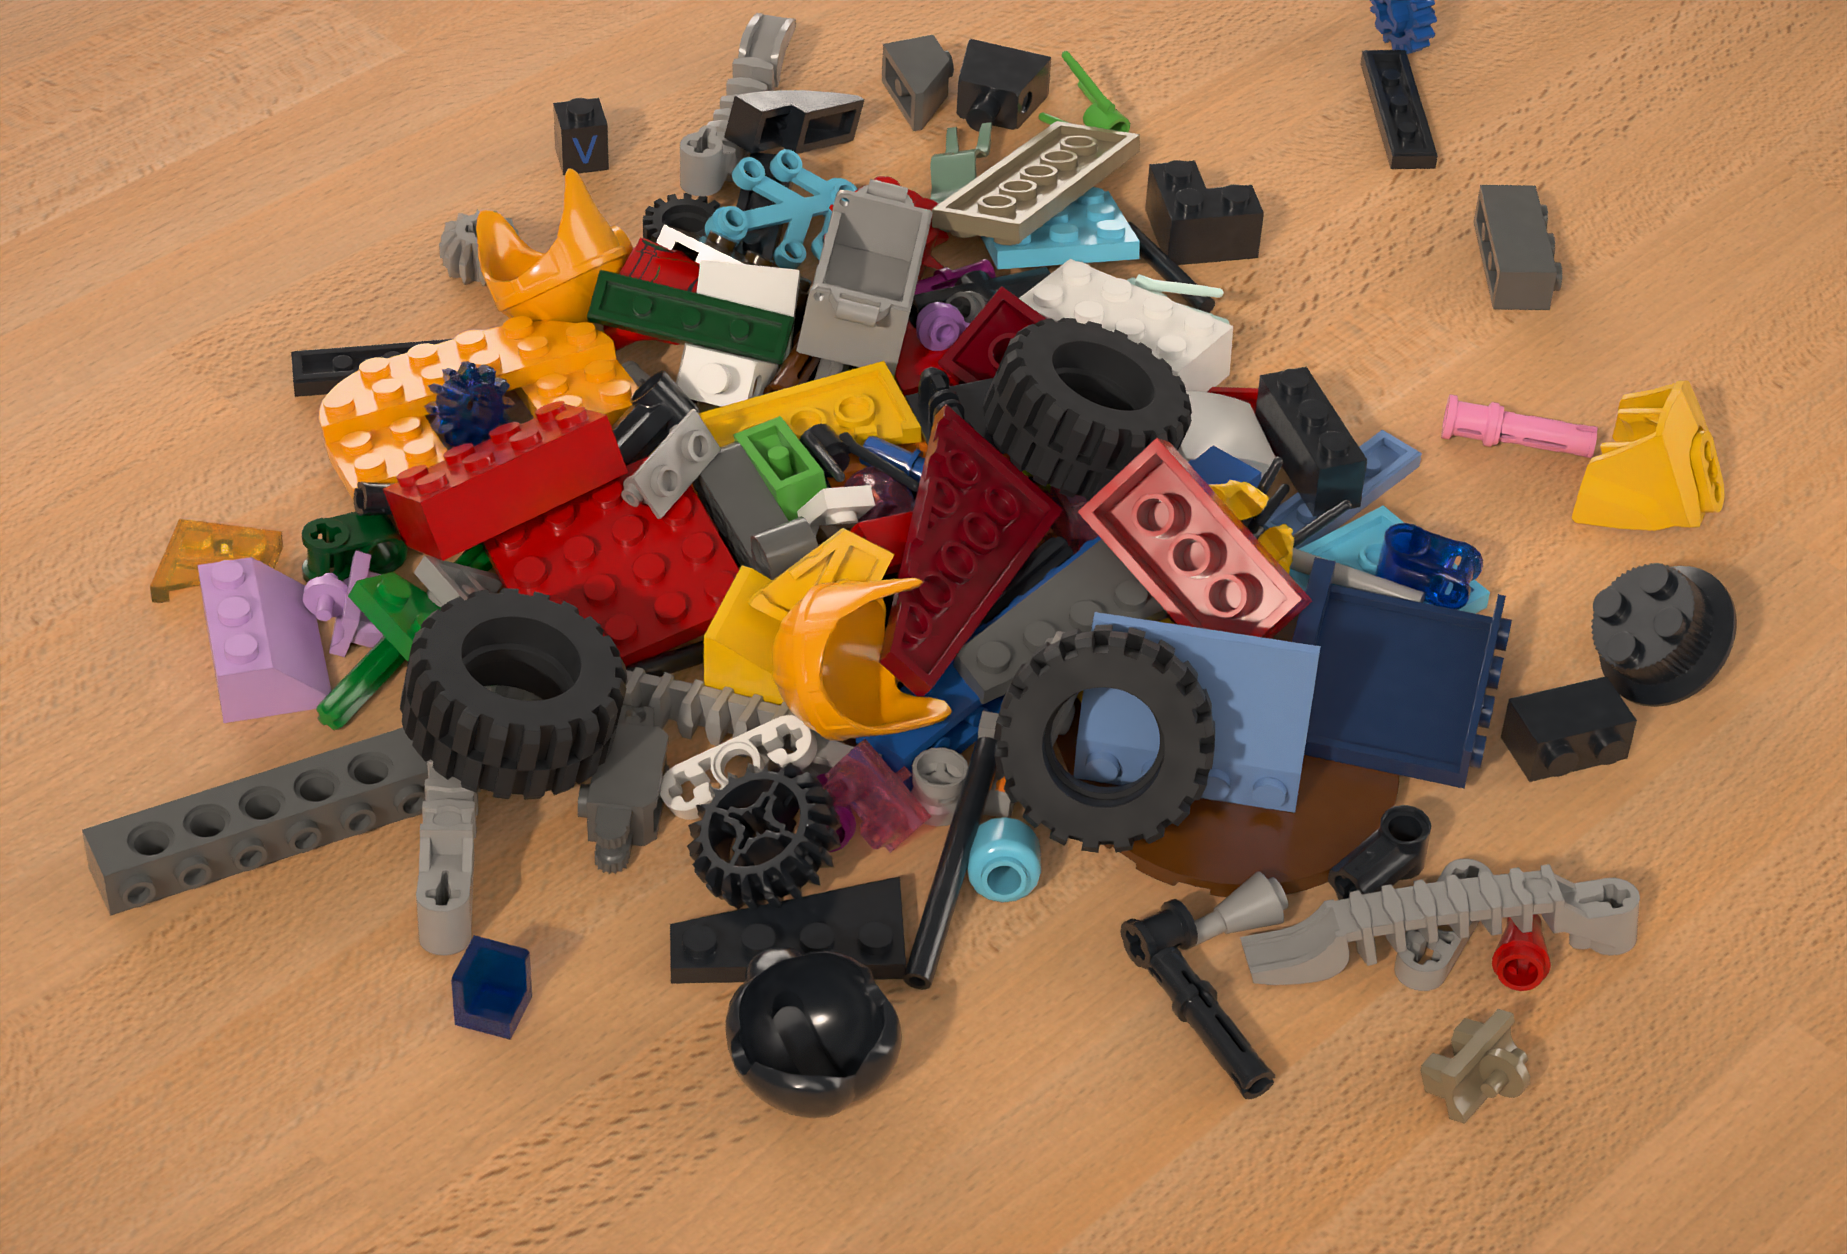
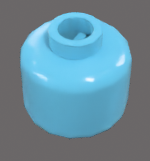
[967,817,1041,903]

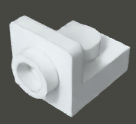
[797,485,875,537]

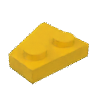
[748,528,894,621]

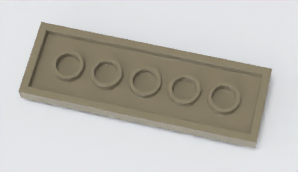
[932,121,1140,245]

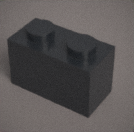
[1501,676,1637,782]

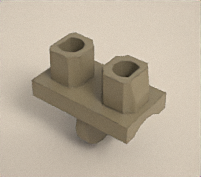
[1420,1009,1530,1124]

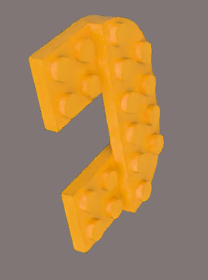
[319,316,639,501]

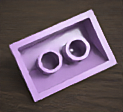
[198,557,331,723]

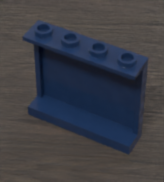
[1292,557,1512,789]

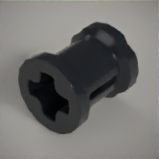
[1120,899,1198,969]

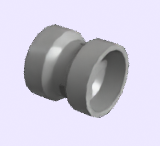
[910,748,968,827]

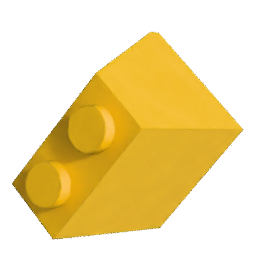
[704,566,784,706]

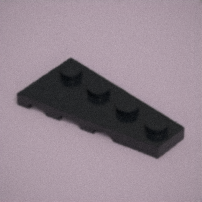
[670,877,906,984]

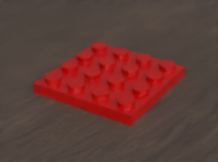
[481,456,739,666]

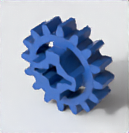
[1370,0,1437,54]

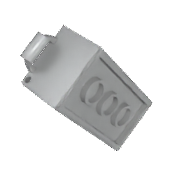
[796,179,933,375]

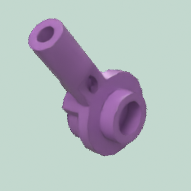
[916,302,970,351]

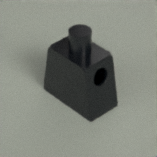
[956,39,1051,132]

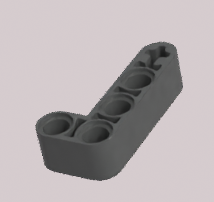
[692,441,818,580]

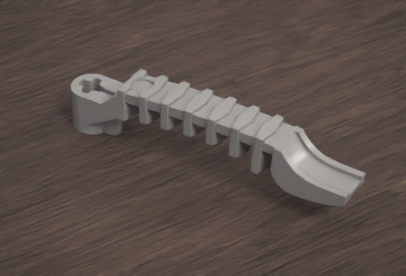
[680,13,796,196]
[523,667,882,799]
[416,686,492,955]
[1240,864,1640,985]

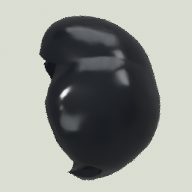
[725,947,902,1118]

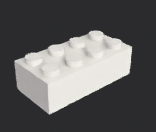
[1019,259,1233,392]

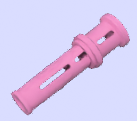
[1441,394,1598,458]

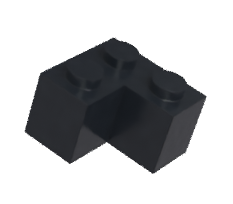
[1145,160,1264,265]

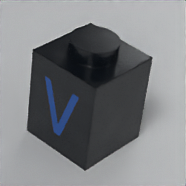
[553,98,609,175]

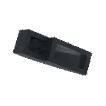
[724,90,865,154]

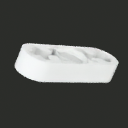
[660,715,818,820]

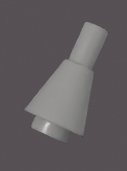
[1194,871,1288,946]

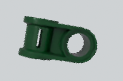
[302,511,408,583]

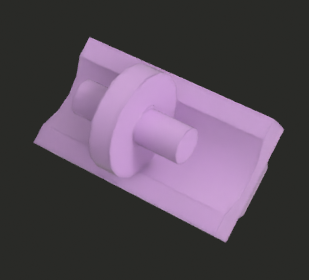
[303,551,384,657]

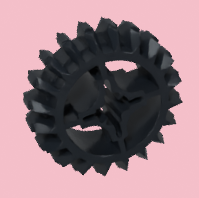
[687,759,842,910]

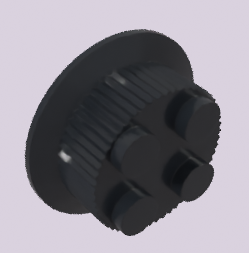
[1591,563,1737,707]

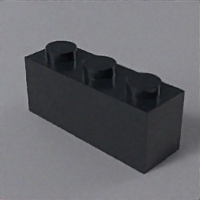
[1255,366,1367,517]

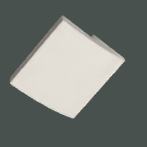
[1178,391,1281,479]

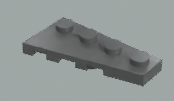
[953,539,1167,704]

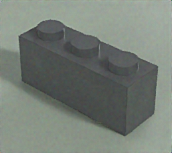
[1474,185,1562,310]

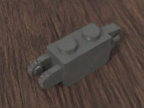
[578,705,669,874]

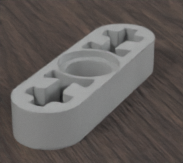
[1394,859,1493,991]

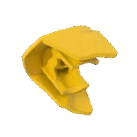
[1572,380,1725,531]

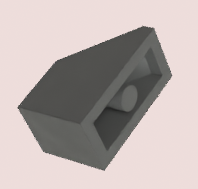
[882,35,954,131]

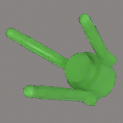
[1038,51,1130,132]

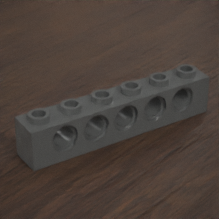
[82,727,428,916]

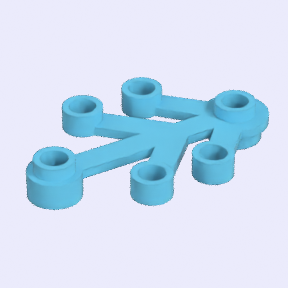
[705,149,858,269]

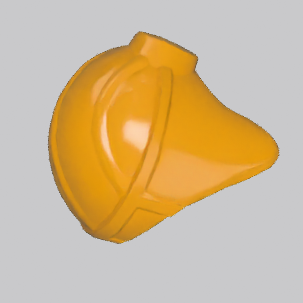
[476,168,634,324]
[772,578,952,741]

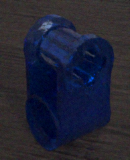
[1375,523,1483,610]

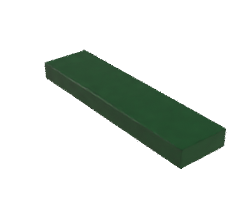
[587,270,795,368]

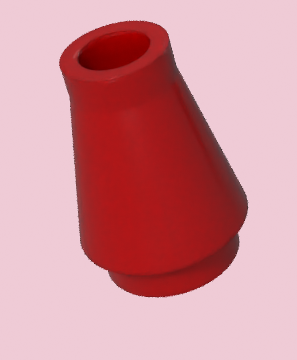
[1492,914,1551,991]

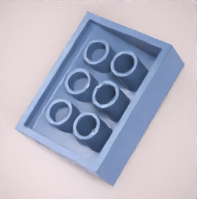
[1074,612,1321,813]

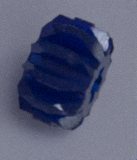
[424,361,516,447]

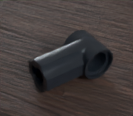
[611,370,699,466]
[1328,805,1431,900]

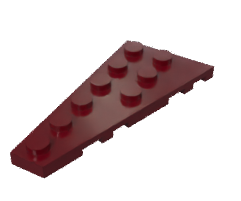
[879,404,1063,697]

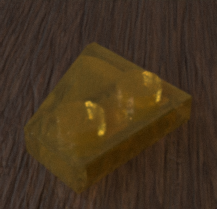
[150,519,283,603]

